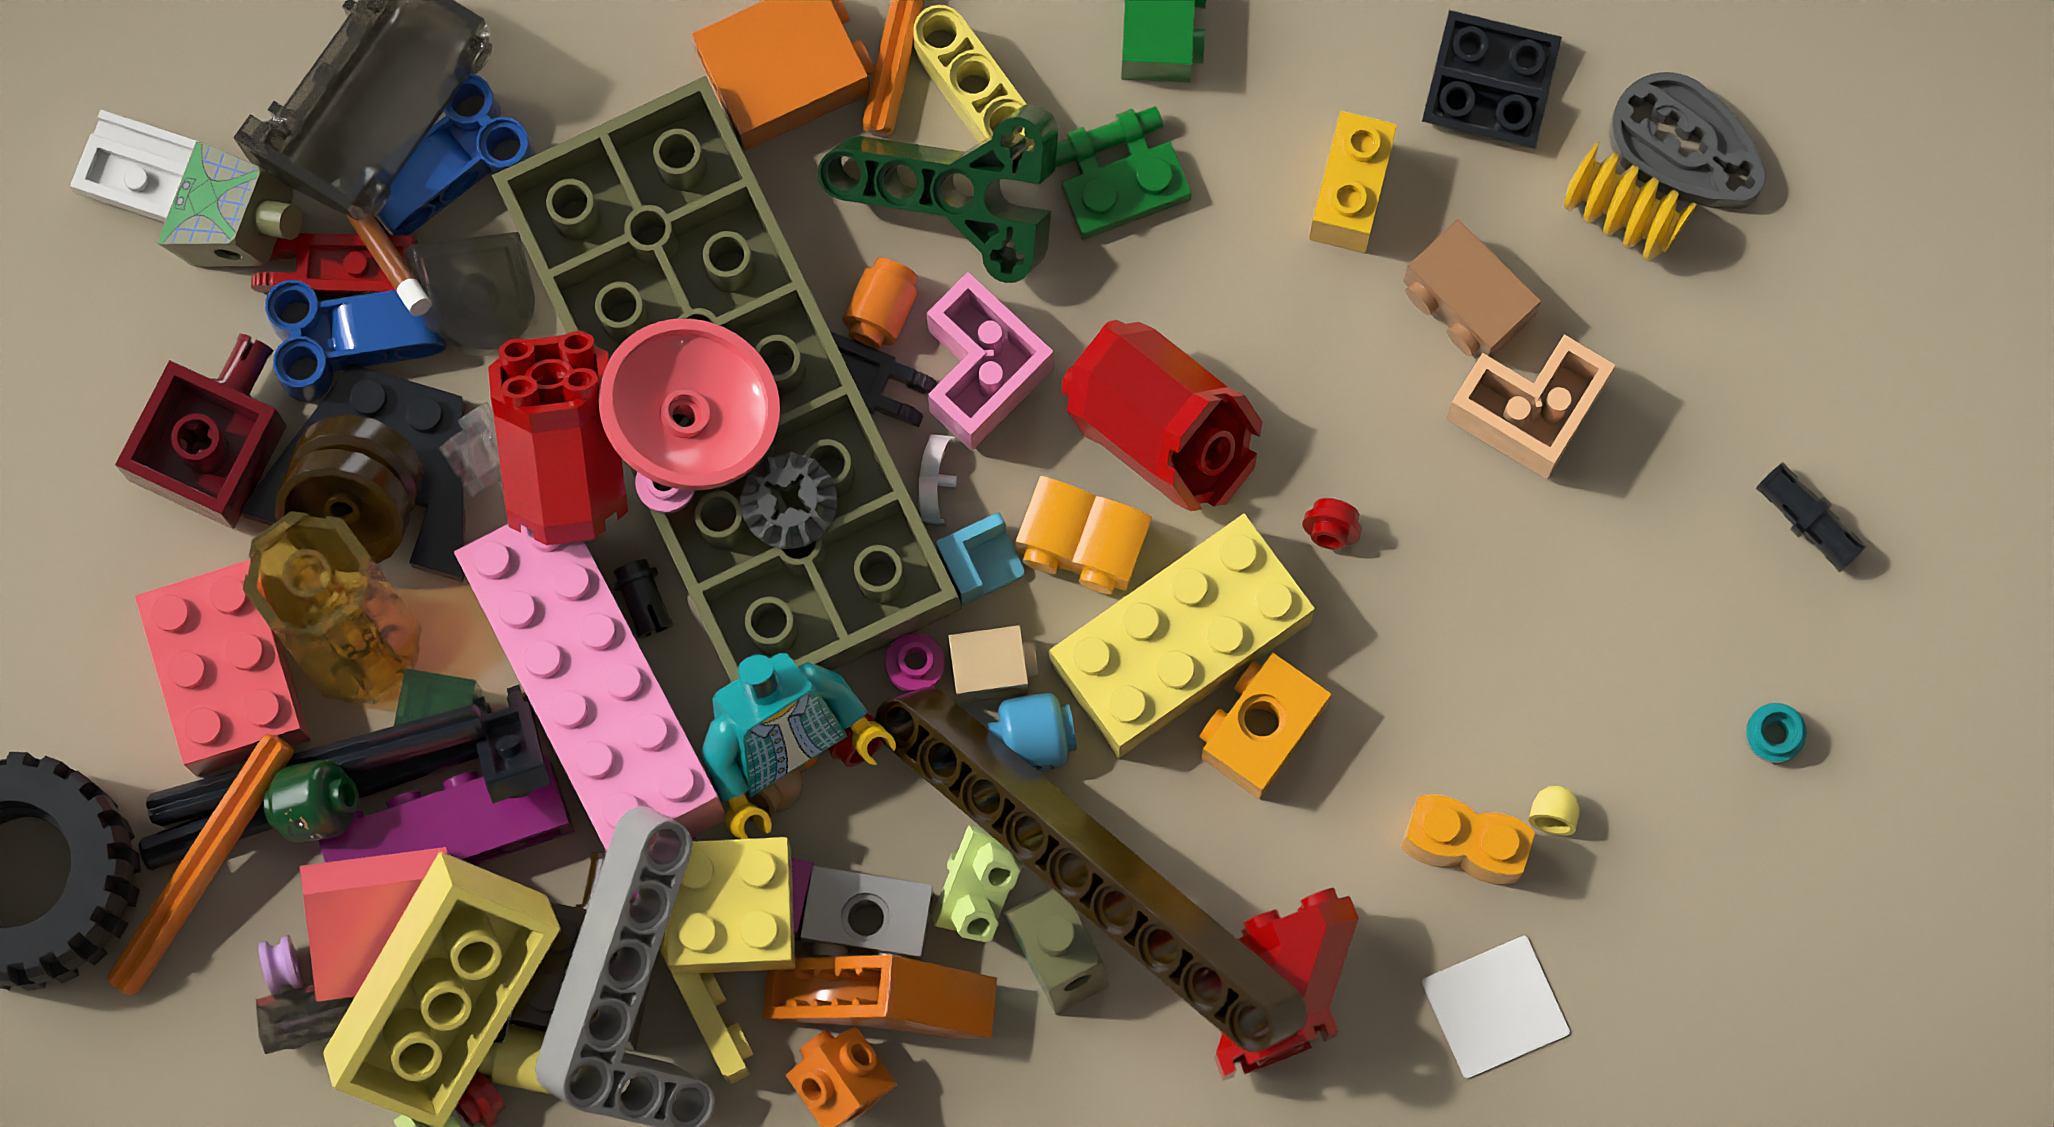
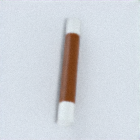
[332,180,432,316]

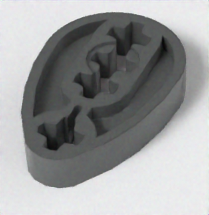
[1609,72,1765,209]

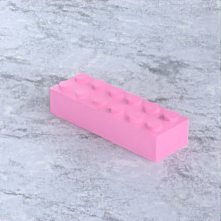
[454,524,726,851]

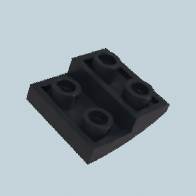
[1422,10,1562,149]

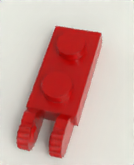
[251,233,418,297]

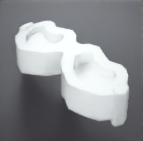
[918,434,957,526]

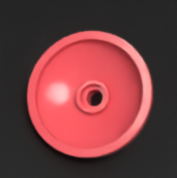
[599,319,780,490]

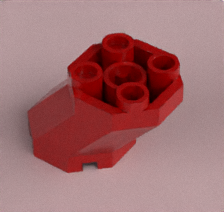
[1061,320,1263,512]
[488,331,629,546]
[1214,887,1359,1081]

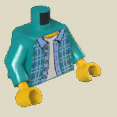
[702,653,896,839]

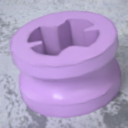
[258,935,303,995]

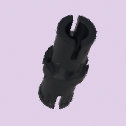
[1755,462,1867,573]

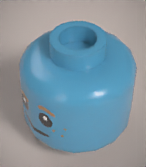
[987,693,1077,772]

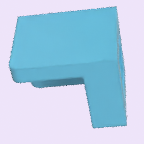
[936,512,1025,606]

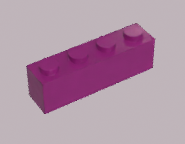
[318,755,575,866]

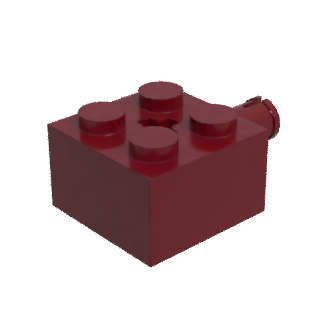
[115,333,287,530]

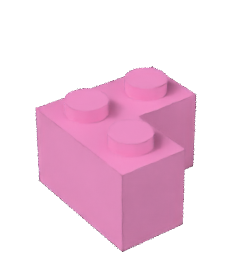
[927,272,1054,451]

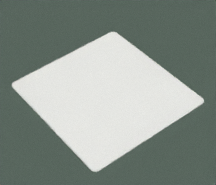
[1422,936,1570,1078]

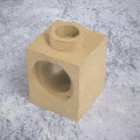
[948,625,1038,704]

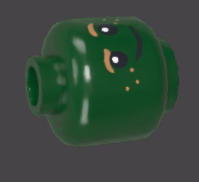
[264,760,359,843]

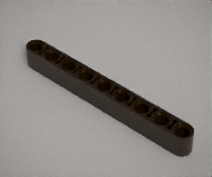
[875,687,1307,1053]

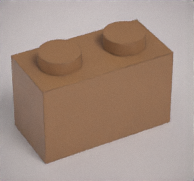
[1403,219,1541,358]

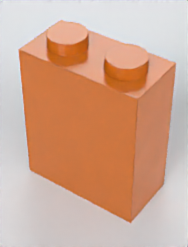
[691,0,875,152]

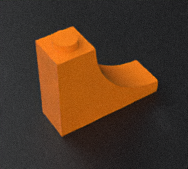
[762,955,997,1039]

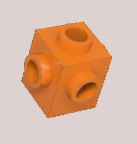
[785,1026,897,1127]

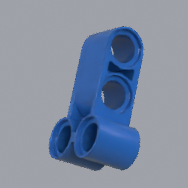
[358,73,536,235]
[265,280,446,402]

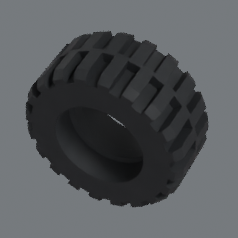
[0,751,141,991]

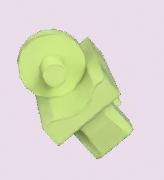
[931,824,1021,942]

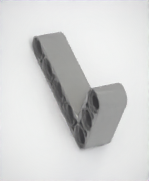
[535,806,715,1127]

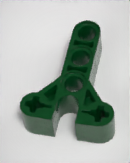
[817,104,1058,283]

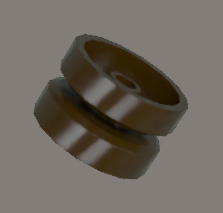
[275,415,423,569]

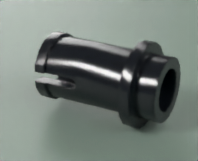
[612,559,674,639]

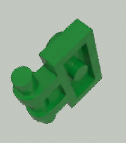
[1055,106,1192,240]

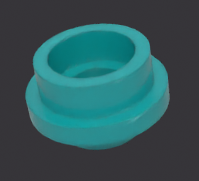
[1746,703,1807,763]

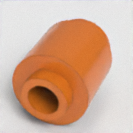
[842,258,919,350]

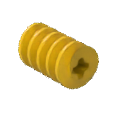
[1563,142,1697,261]

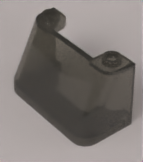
[233,0,492,221]

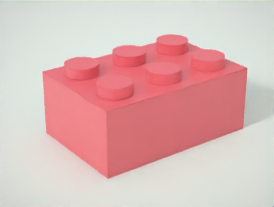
[135,560,311,777]

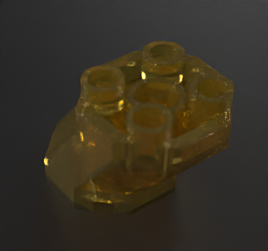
[243,511,421,704]

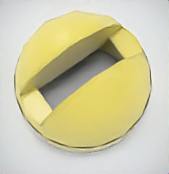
[1529,785,1580,836]

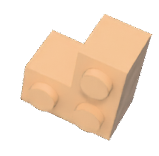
[1446,334,1615,479]

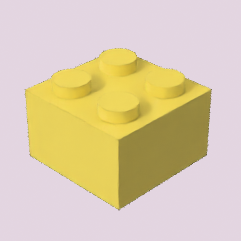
[666,837,795,974]

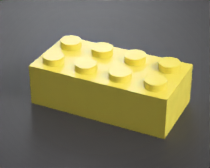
[1049,513,1315,759]
[323,851,560,1127]

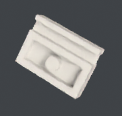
[70,109,208,222]

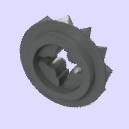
[740,451,837,549]

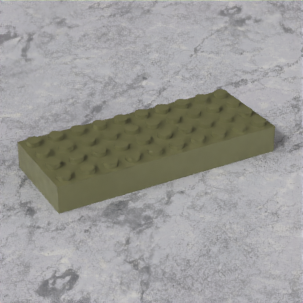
[492,75,961,682]

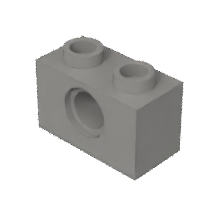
[801,866,934,962]

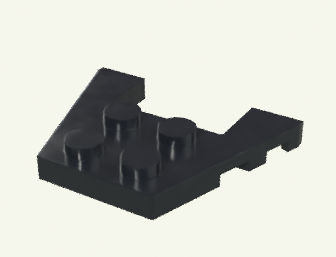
[241,363,465,582]

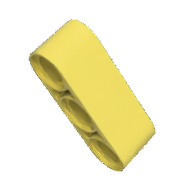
[914,5,1033,147]

